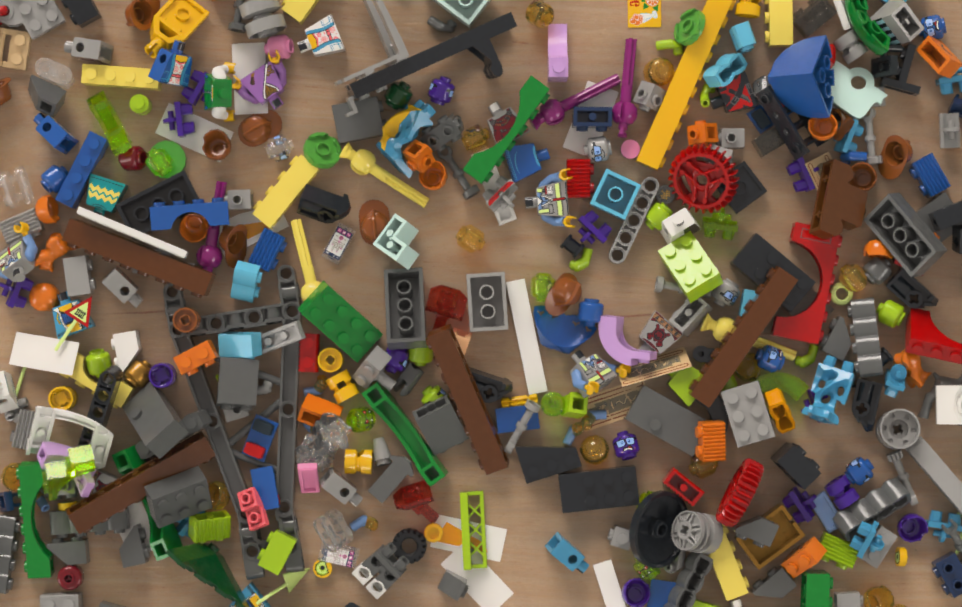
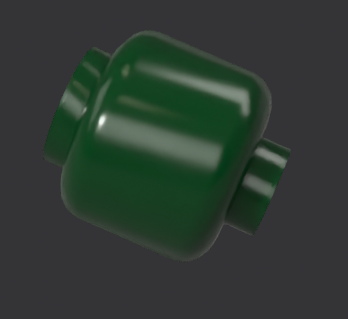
[384,80,413,110]

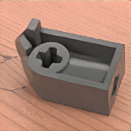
[368,455,414,503]

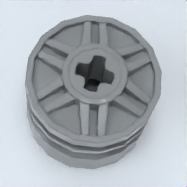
[876,409,920,450]
[671,510,723,554]

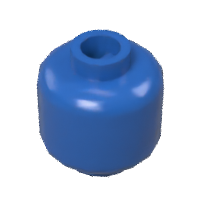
[40,165,69,193]
[578,298,604,327]

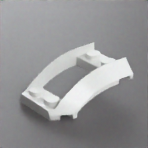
[26,406,114,469]

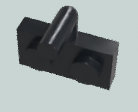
[871,44,903,79]

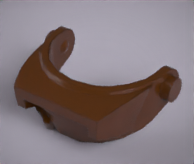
[831,108,855,141]

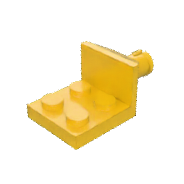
[144,0,210,58]

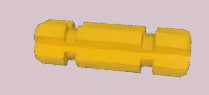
[501,394,538,408]

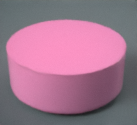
[620,140,640,159]

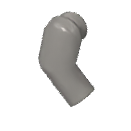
[4,397,29,421]

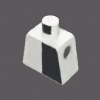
[660,208,701,244]

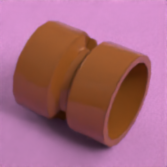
[172,307,201,333]

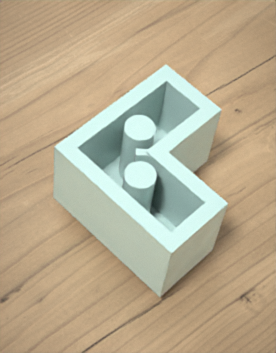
[373,213,420,270]

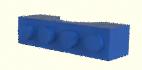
[55,131,111,209]
[149,197,230,231]

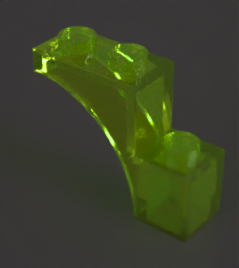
[41,444,95,501]

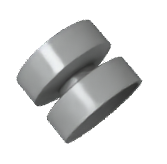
[238,0,287,39]

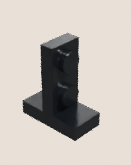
[879,44,921,96]

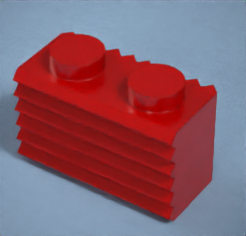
[566,159,594,199]
[298,333,320,372]
[662,467,705,506]

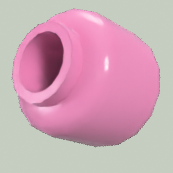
[264,34,294,60]

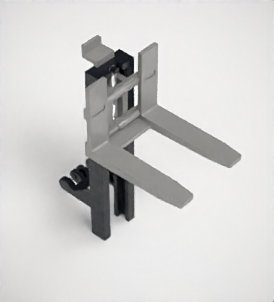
[334,0,517,117]

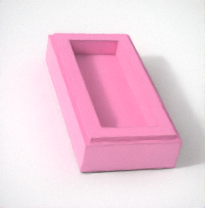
[297,463,320,493]

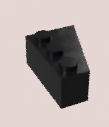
[61,0,102,28]
[515,446,582,484]

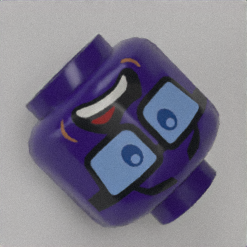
[427,76,455,106]
[385,347,409,374]
[612,431,640,461]

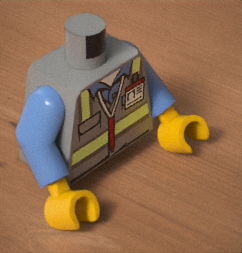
[525,168,576,228]
[0,222,38,282]
[570,350,631,398]

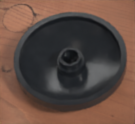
[629,490,688,568]

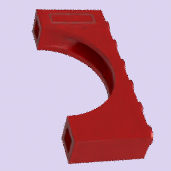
[770,222,843,345]
[905,308,962,364]

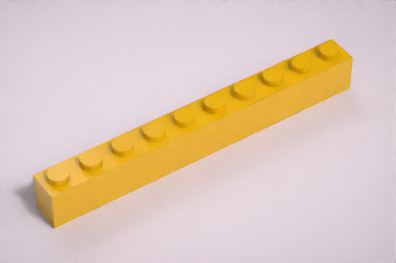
[635,0,736,171]

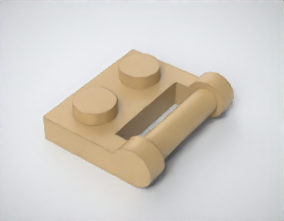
[0,27,32,71]

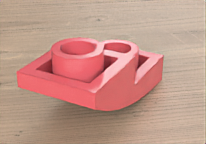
[237,487,270,531]

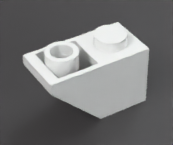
[111,330,142,372]

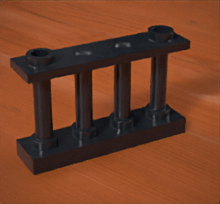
[755,85,834,160]

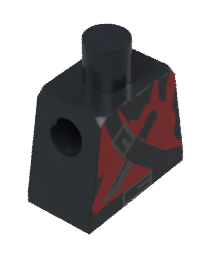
[710,71,758,113]

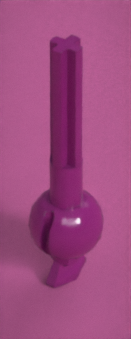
[612,38,638,138]
[529,74,621,130]
[196,181,227,272]

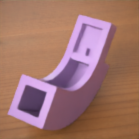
[598,315,657,366]
[37,442,96,497]

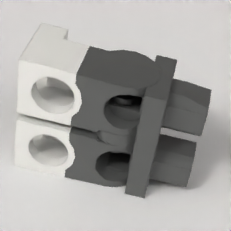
[352,542,410,599]

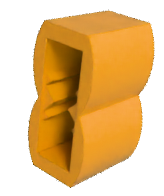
[764,388,795,434]

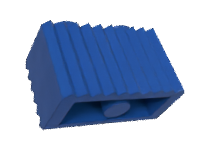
[909,153,951,198]
[248,228,288,272]

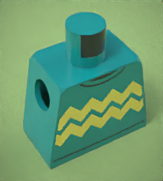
[86,174,128,216]

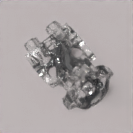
[295,412,352,472]

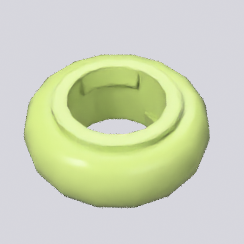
[830,282,853,306]

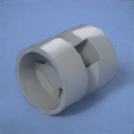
[833,29,869,64]

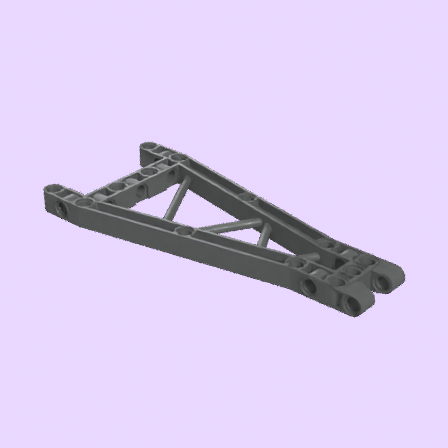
[163,265,305,580]

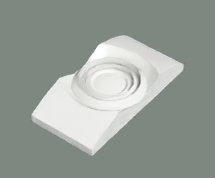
[935,385,962,424]

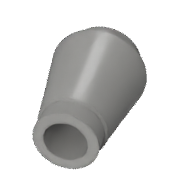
[373,437,391,466]

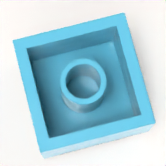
[589,168,641,221]

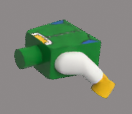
[204,62,236,122]

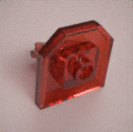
[425,285,467,330]
[393,480,439,523]

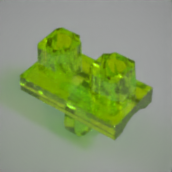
[702,208,738,240]

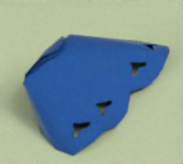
[533,305,597,354]

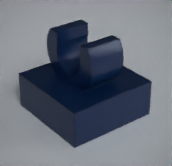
[948,94,962,118]
[0,491,21,512]

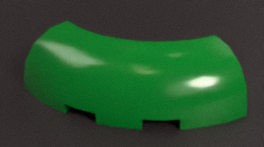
[844,0,891,55]

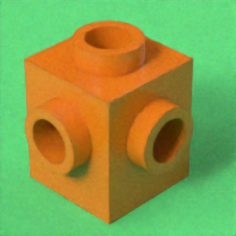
[687,120,719,148]
[402,139,436,173]

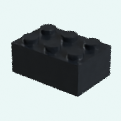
[770,442,822,490]

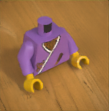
[232,50,287,110]

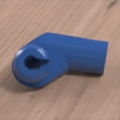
[840,151,867,165]

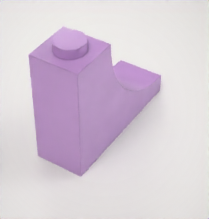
[548,24,568,82]

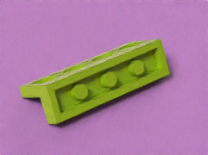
[460,491,487,570]

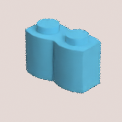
[729,21,756,54]
[703,53,748,88]
[230,260,263,303]

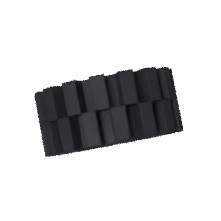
[392,528,427,564]

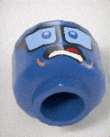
[919,15,947,40]
[755,345,785,373]
[844,457,874,485]

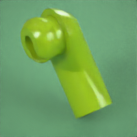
[656,39,684,56]

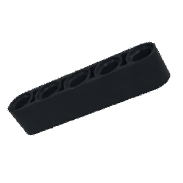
[78,365,123,455]

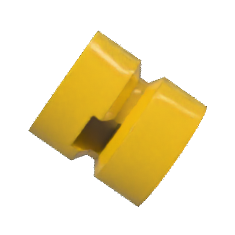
[735,0,762,18]
[318,347,344,372]
[325,369,360,404]
[48,386,78,410]
[344,449,373,474]

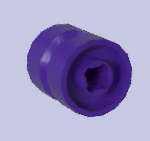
[148,363,177,388]
[824,474,860,510]

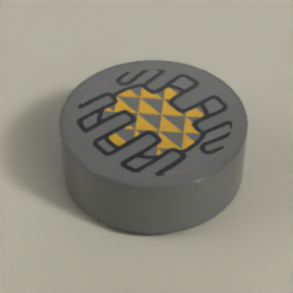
[655,185,675,204]

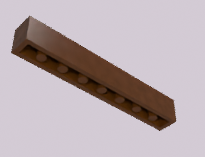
[62,218,216,298]
[688,266,798,408]
[426,324,509,475]
[65,431,215,534]

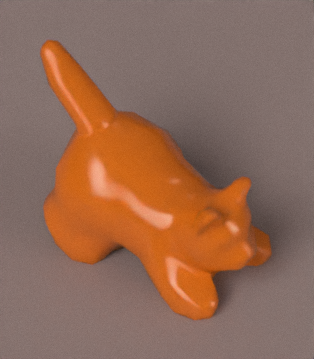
[35,232,81,272]
[893,349,932,388]

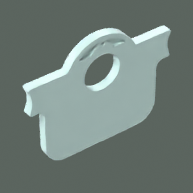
[830,61,887,119]

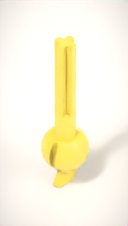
[339,142,429,208]
[290,219,321,302]
[700,313,797,361]

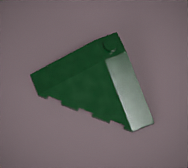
[166,542,250,607]

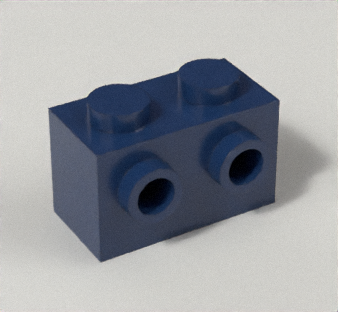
[572,107,612,132]
[931,551,962,598]

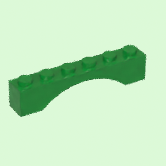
[463,76,550,184]
[361,382,448,487]
[112,445,183,561]
[16,461,55,579]

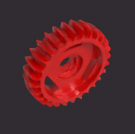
[668,143,740,214]
[716,458,764,528]

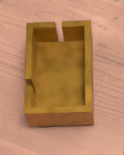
[734,503,805,570]

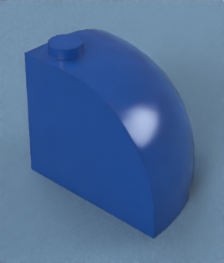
[768,35,835,118]

